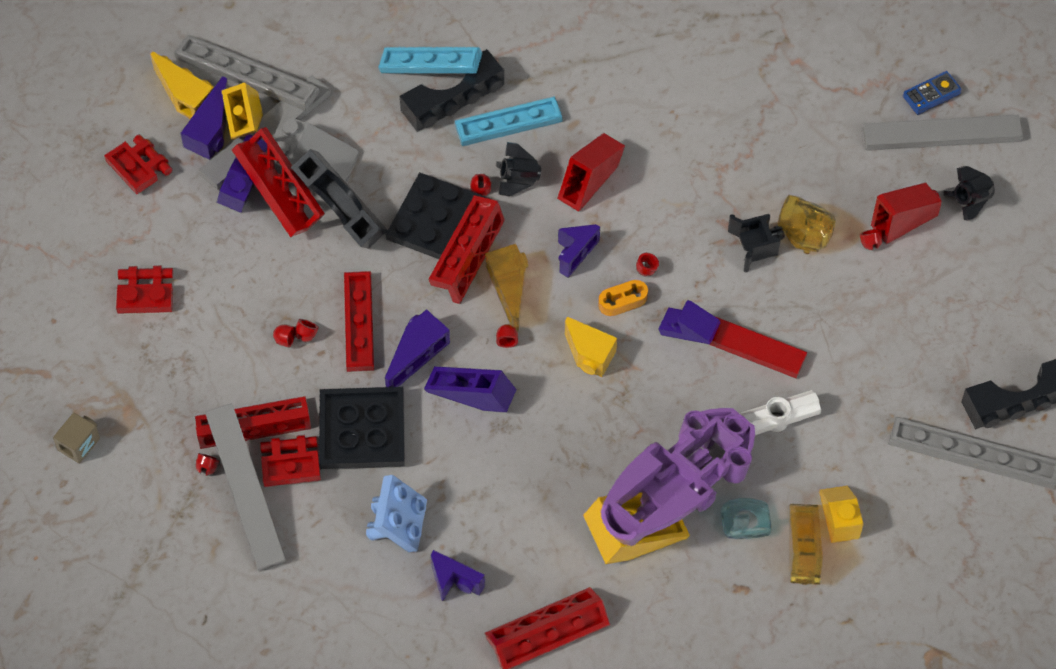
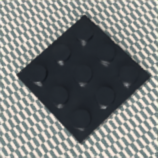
[386,172,491,259]
[319,387,405,469]

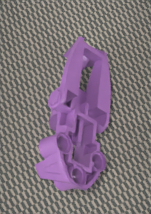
[600,408,755,546]

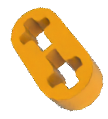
[598,280,648,316]

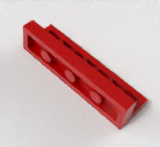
[232,127,325,237]
[428,195,505,304]
[195,396,311,449]
[485,587,610,669]

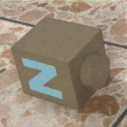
[53,412,100,464]

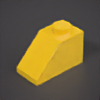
[222,82,263,140]
[565,317,617,377]
[819,486,863,543]

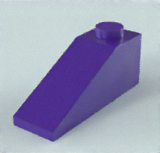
[180,76,229,160]
[216,135,267,213]
[385,309,450,387]
[424,366,517,413]

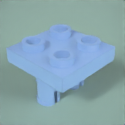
[366,475,427,552]

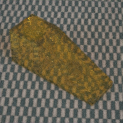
[485,244,529,332]
[789,504,823,585]

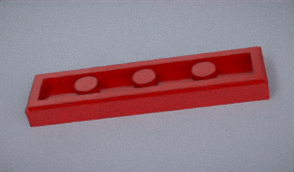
[344,271,374,372]
[710,316,807,379]

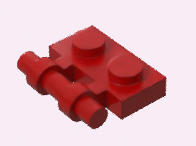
[104,134,173,195]
[116,265,174,314]
[260,435,321,487]

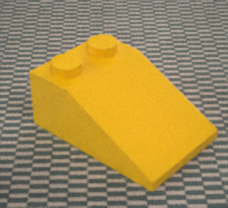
[583,492,690,564]

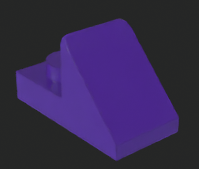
[558,224,600,278]
[658,300,720,345]
[430,550,485,601]

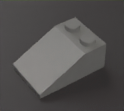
[266,116,359,186]

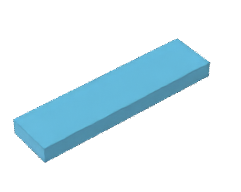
[378,47,482,73]
[455,96,562,147]

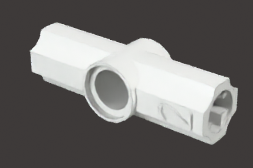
[739,390,821,435]

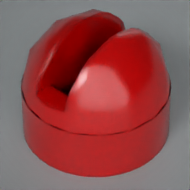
[470,174,491,196]
[859,229,882,250]
[636,253,659,277]
[295,319,319,342]
[273,324,295,348]
[496,324,518,348]
[195,453,220,476]

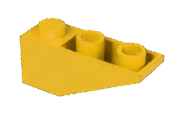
[150,51,214,119]

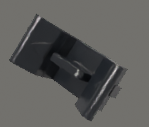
[728,214,785,272]

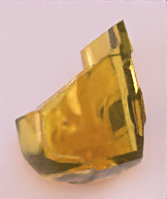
[777,194,836,254]

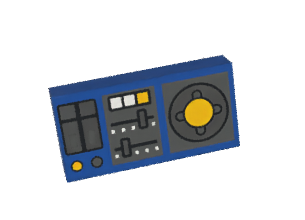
[903,71,962,115]

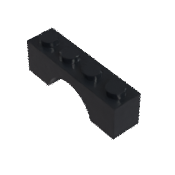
[399,49,504,132]
[291,149,388,249]
[961,359,1056,430]

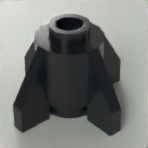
[496,142,541,196]
[943,166,995,221]

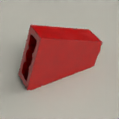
[557,133,625,212]
[871,182,942,244]

